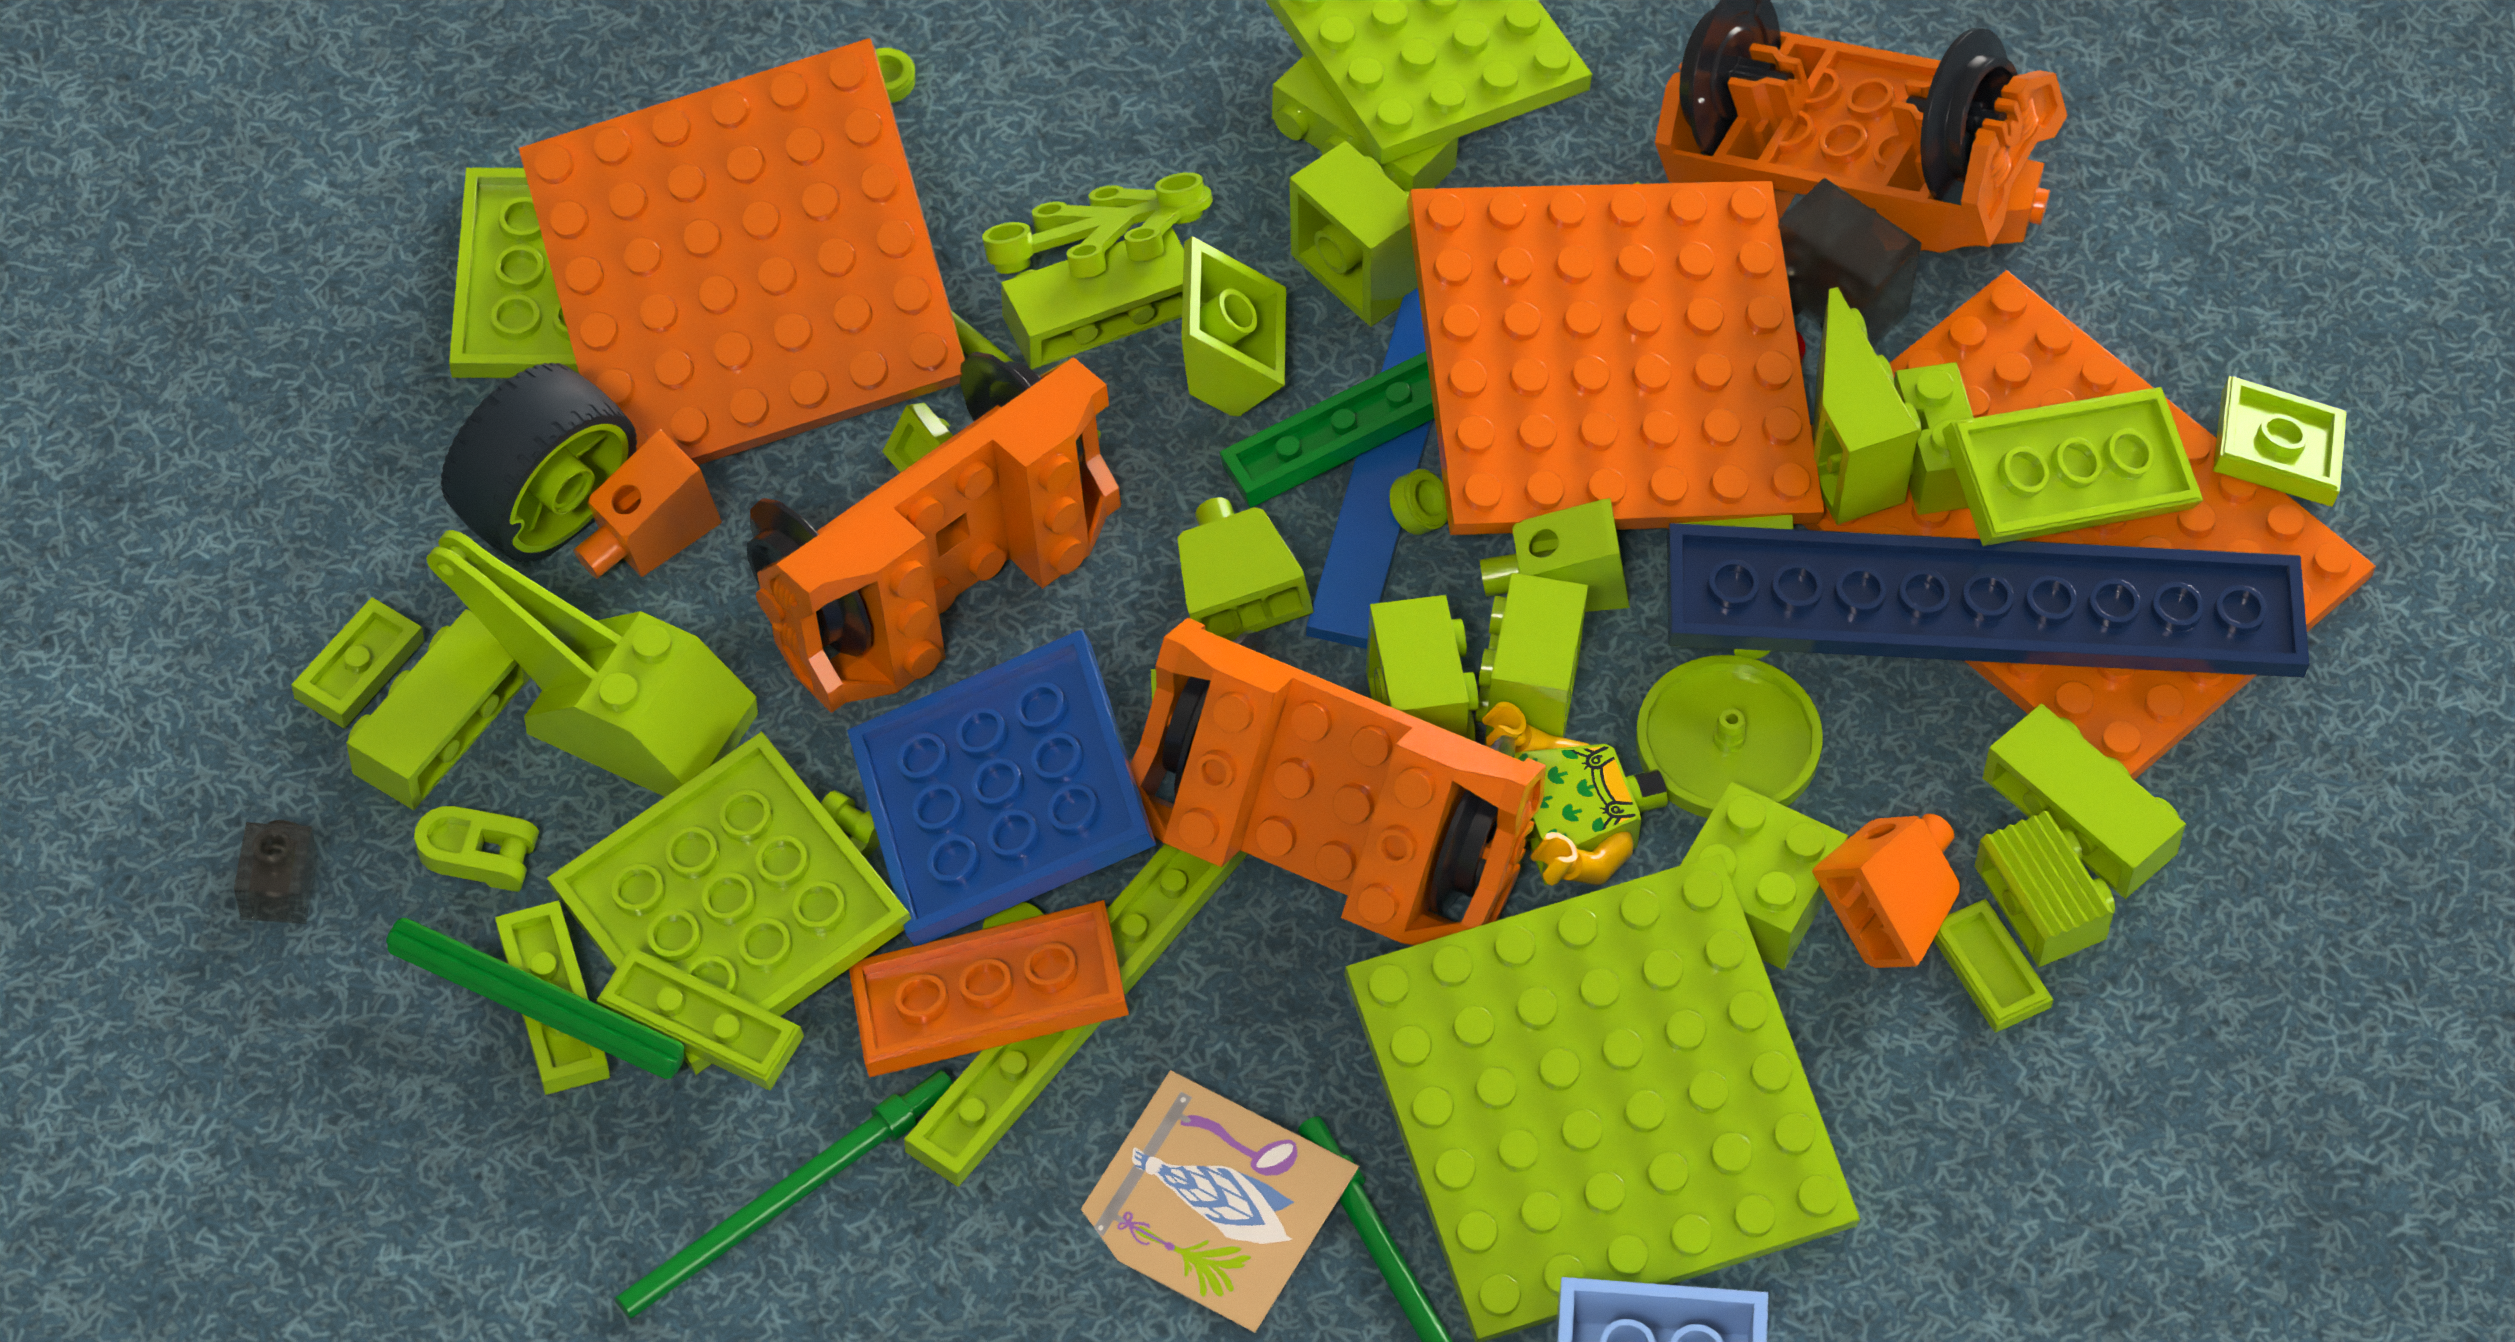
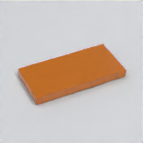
[849,900,1129,1077]

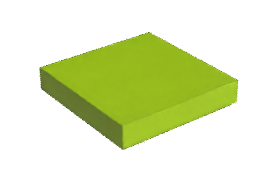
[2213,376,2346,507]

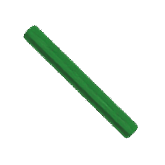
[386,918,685,1079]

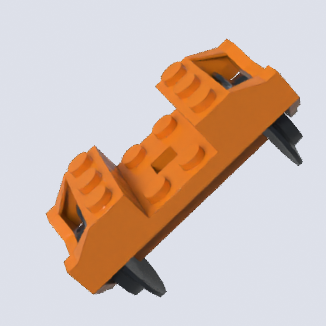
[747,352,1121,713]

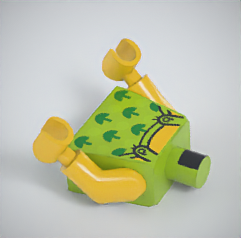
[1482,701,1668,886]

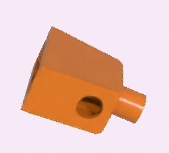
[573,429,722,579]
[1812,814,1960,968]

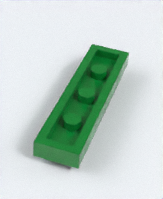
[1219,351,1435,508]

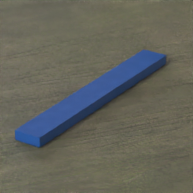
[1306,287,1433,649]

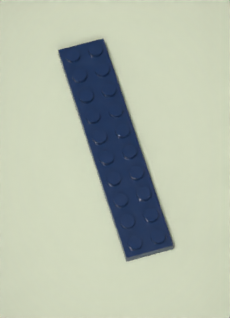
[1666,523,2310,678]

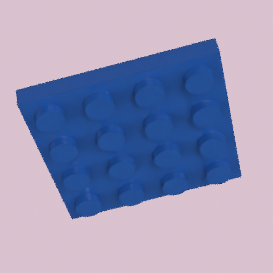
[847,629,1156,946]

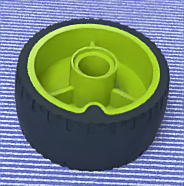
[441,363,637,562]

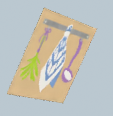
[1081,1070,1359,1332]

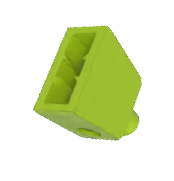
[1177,497,1314,641]
[1480,498,1630,612]

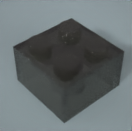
[1778,177,1922,348]

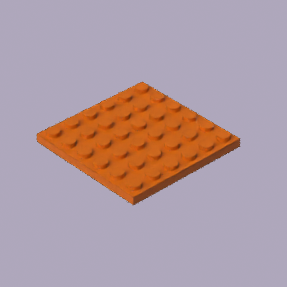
[518,38,965,465]
[1407,181,1824,535]

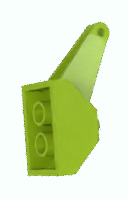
[426,530,758,797]

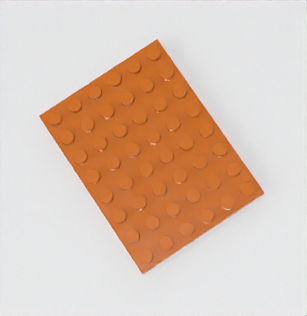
[1802,270,2376,780]

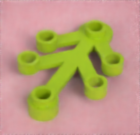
[982,172,1213,278]

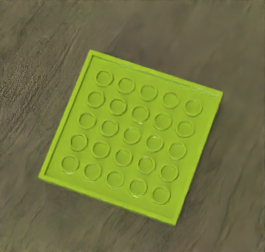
[1344,853,1860,1342]

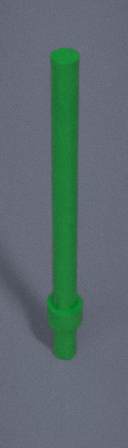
[614,1069,953,1320]
[1298,1116,1453,1342]

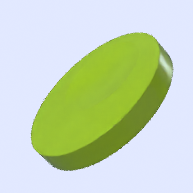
[1636,655,1823,818]

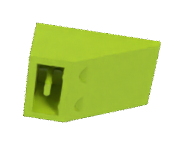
[1813,287,1922,525]

